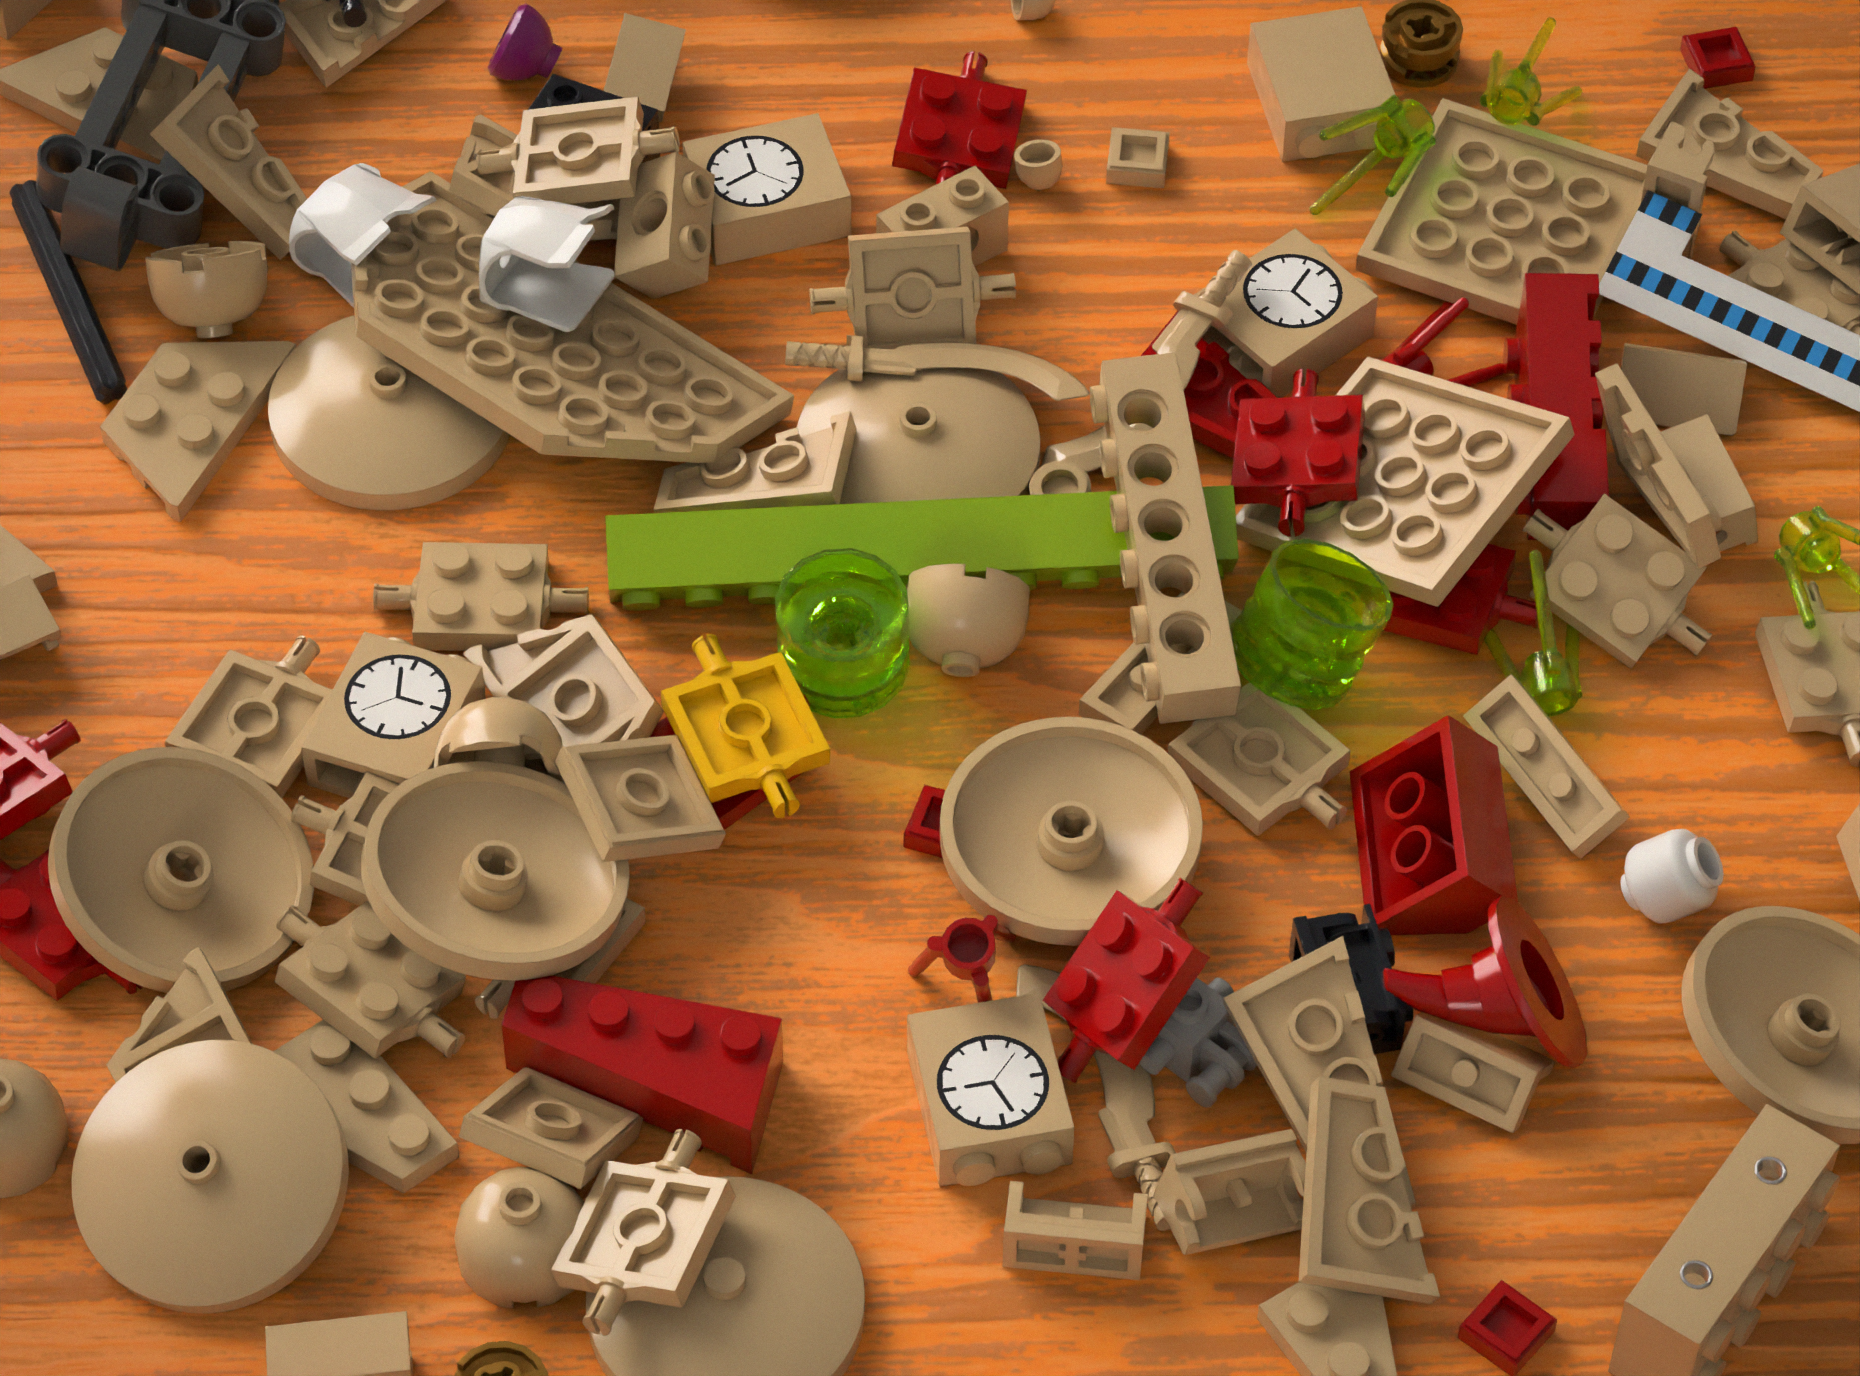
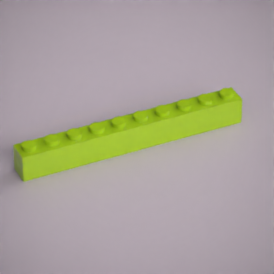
[605,485,1239,611]

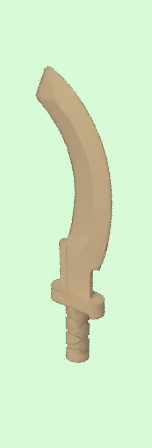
[1041,250,1252,473]
[785,335,1090,401]
[1016,964,1176,1231]

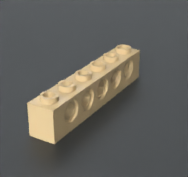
[1090,352,1241,724]

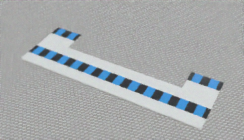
[1599,190,1860,412]

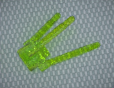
[1479,17,1582,126]
[1309,95,1436,215]
[1774,506,1860,630]
[1484,550,1583,716]

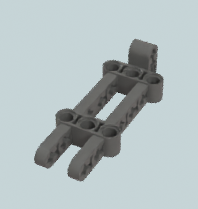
[36,0,286,272]

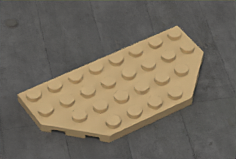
[351,171,794,464]

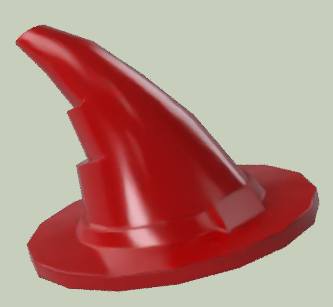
[1383,896,1588,1068]

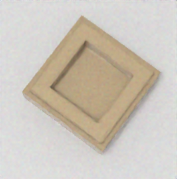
[1106,127,1170,188]

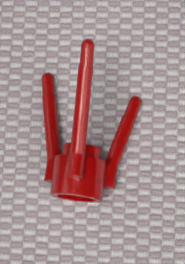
[1381,297,1504,387]
[908,915,1016,1003]

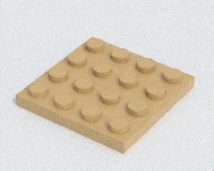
[1355,98,1647,325]
[1236,356,1575,607]

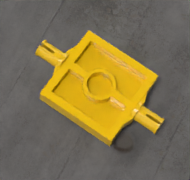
[661,634,830,818]

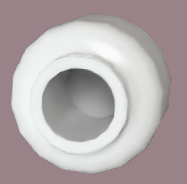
[1620,829,1724,924]

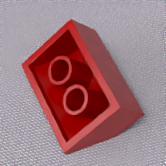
[1349,715,1519,935]

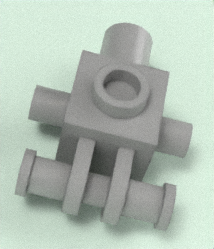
[1140,978,1257,1108]

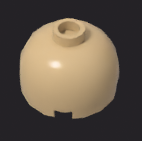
[145,241,268,338]
[903,564,1030,677]
[434,696,564,783]
[0,1058,69,1199]
[454,1166,584,1309]

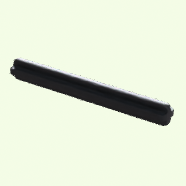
[9,180,128,404]

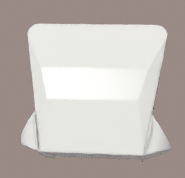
[289,163,437,308]
[479,196,615,332]

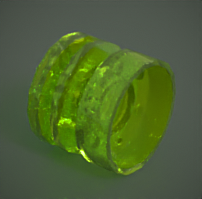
[1230,539,1393,710]
[775,548,910,718]

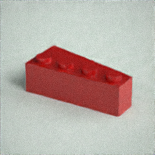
[1503,273,1609,540]
[501,975,783,1174]

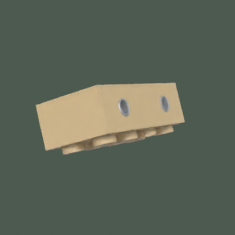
[1608,1104,1840,1376]

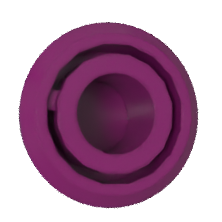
[488,3,562,81]

